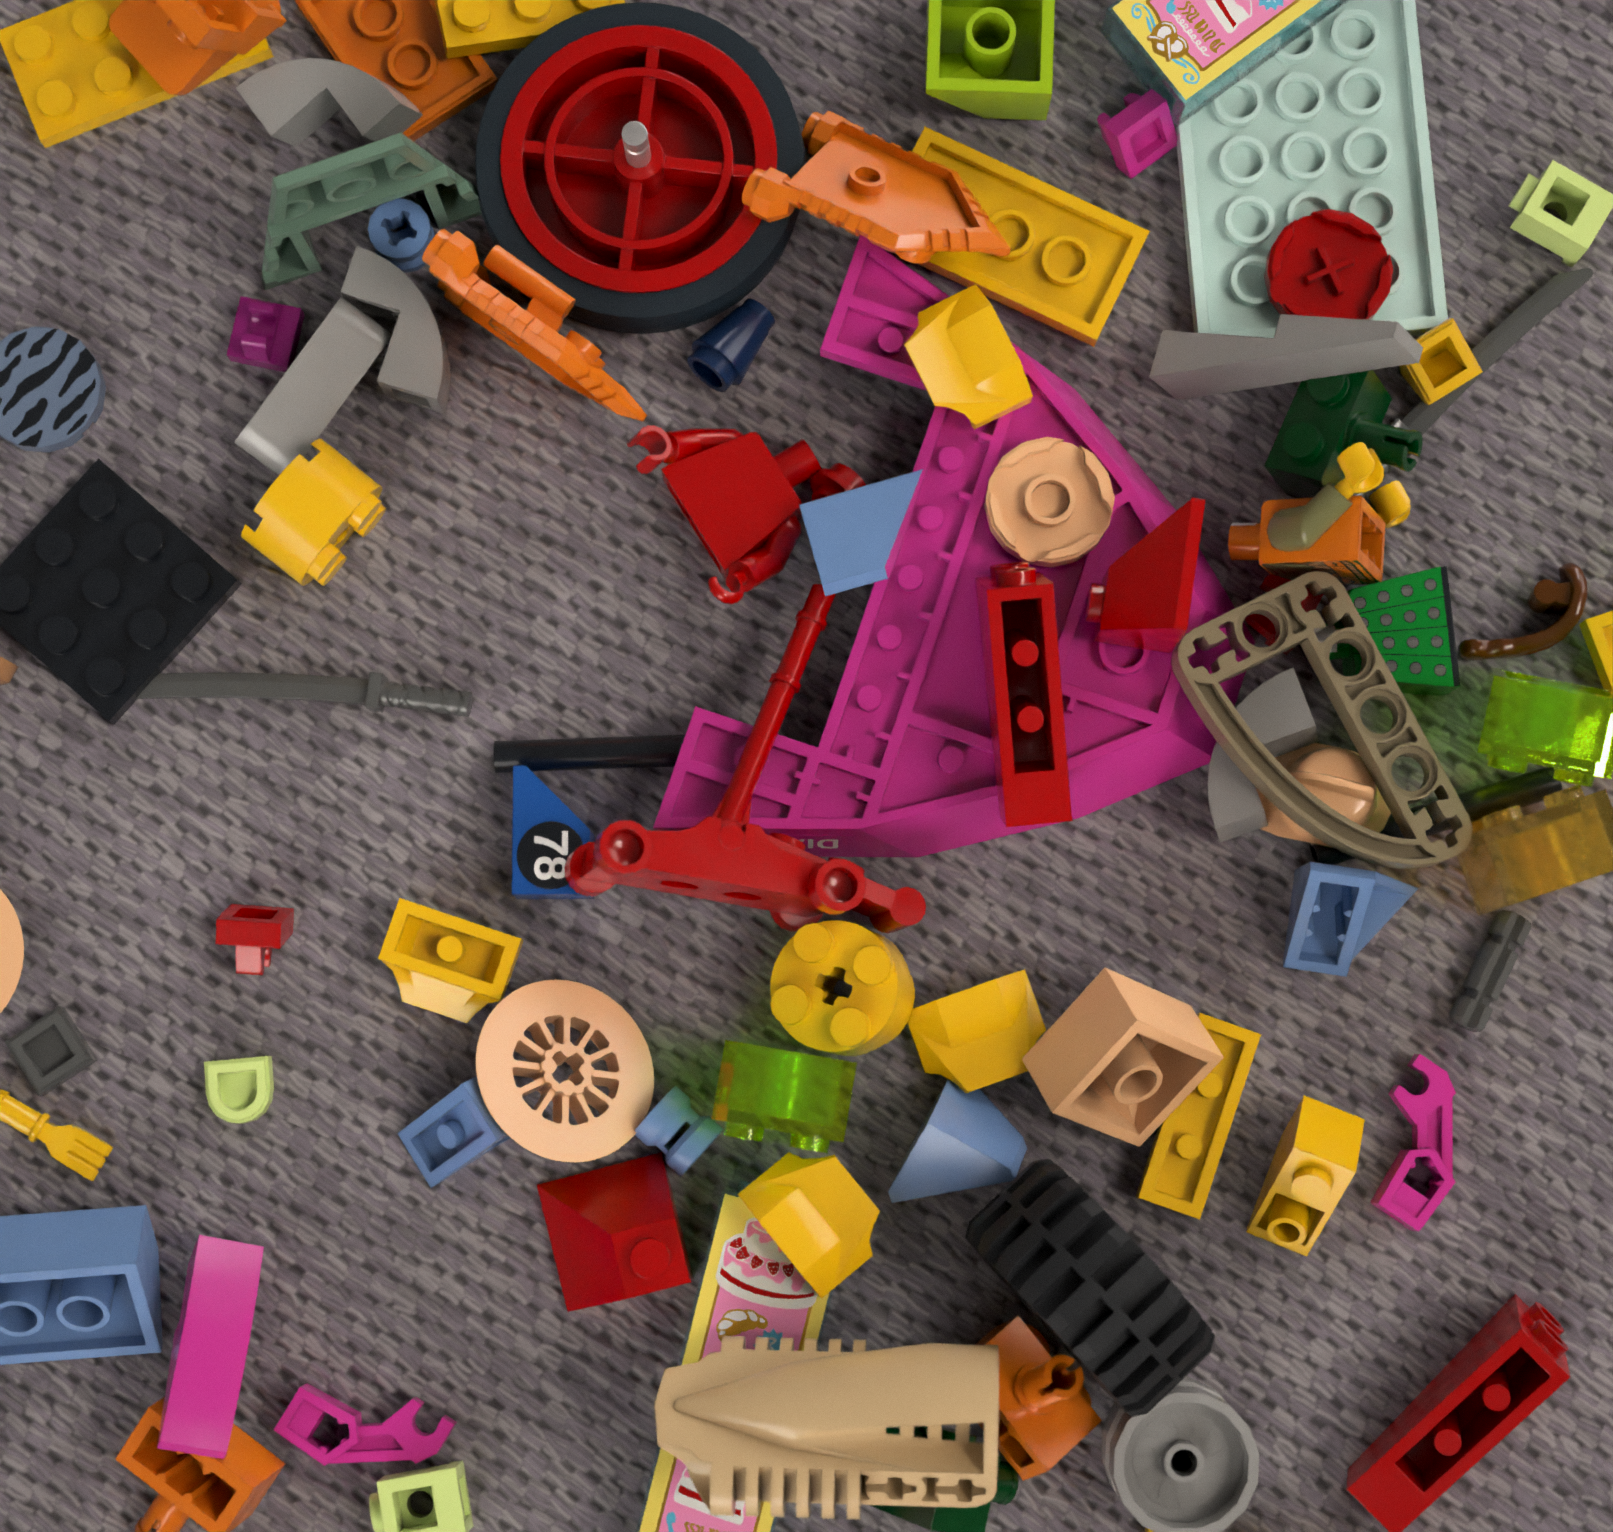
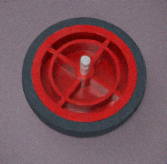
[475,2,806,334]

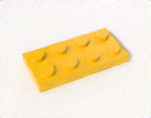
[0,0,274,148]
[893,126,1150,347]

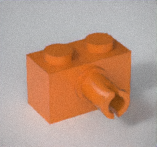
[975,1316,1102,1481]
[115,1397,286,1532]

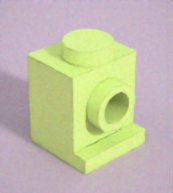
[1509,160,1613,268]
[369,1460,474,1532]

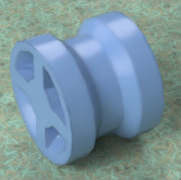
[368,198,435,273]

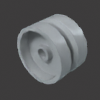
[1101,1376,1259,1532]

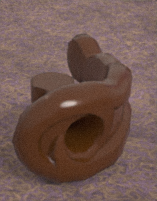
[1458,563,1588,661]

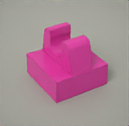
[1097,89,1177,179]

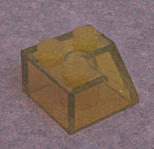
[1457,784,1613,916]

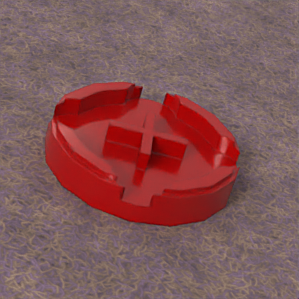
[1264,209,1393,320]

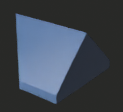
[799,469,923,596]
[1283,862,1419,977]
[888,1079,1027,1203]

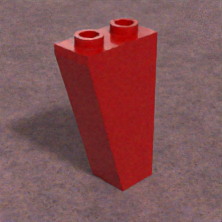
[975,562,1072,827]
[1347,1294,1570,1532]

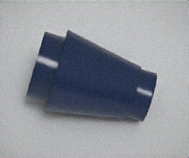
[687,298,775,392]

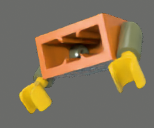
[1228,442,1411,585]

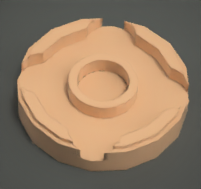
[984,437,1115,568]

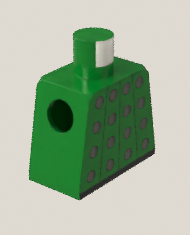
[1306,566,1461,696]

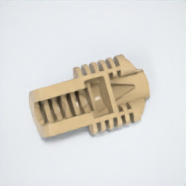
[654,1336,999,1520]

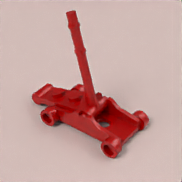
[564,584,926,934]

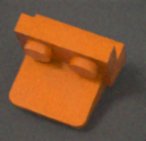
[109,0,287,96]

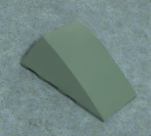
[261,132,482,290]

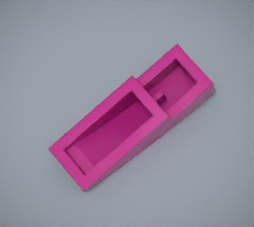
[157,1235,264,1459]

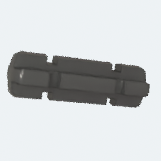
[1449,910,1531,1032]

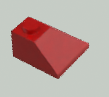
[1085,498,1206,653]
[537,1152,694,1312]

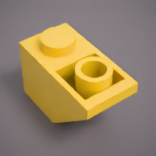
[1246,1095,1365,1257]

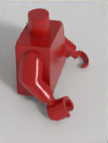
[627,425,821,604]

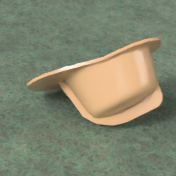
[1256,743,1391,848]

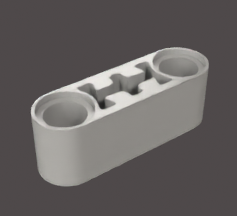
[234,296,392,475]

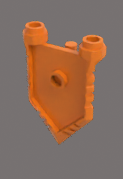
[742,110,1011,264]
[422,228,647,422]

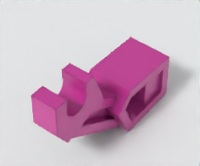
[1370,1053,1456,1232]
[274,1383,457,1466]

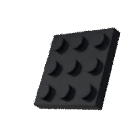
[0,458,242,724]

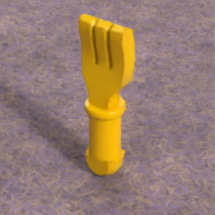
[0,1089,113,1181]

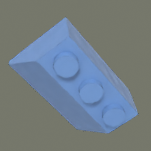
[0,1205,163,1365]

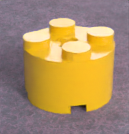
[241,438,387,586]
[770,920,915,1057]

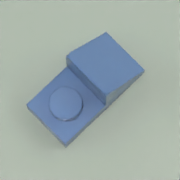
[397,1076,510,1188]

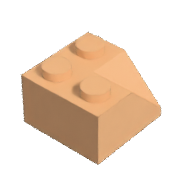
[1022,967,1224,1147]

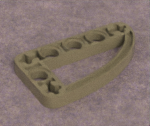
[1171,571,1473,869]

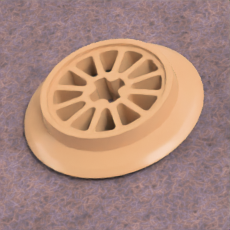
[475,979,654,1163]

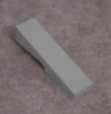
[1149,314,1423,400]

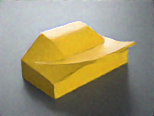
[904,284,1033,430]
[378,898,524,1023]
[907,969,1046,1093]
[738,1152,880,1299]

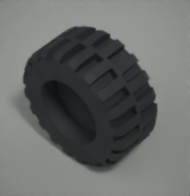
[965,1159,1215,1417]

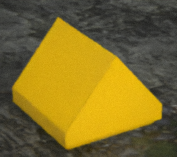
[1399,318,1483,406]

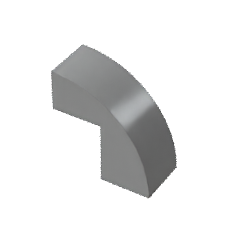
[236,58,423,147]
[340,246,451,414]
[1208,667,1318,843]

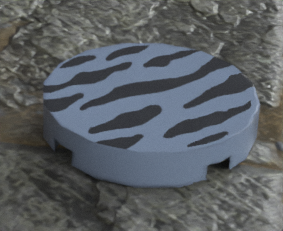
[0,326,106,453]

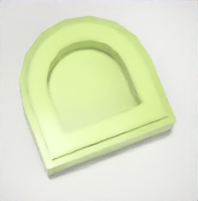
[204,1056,274,1124]

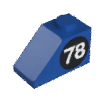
[512,765,595,899]

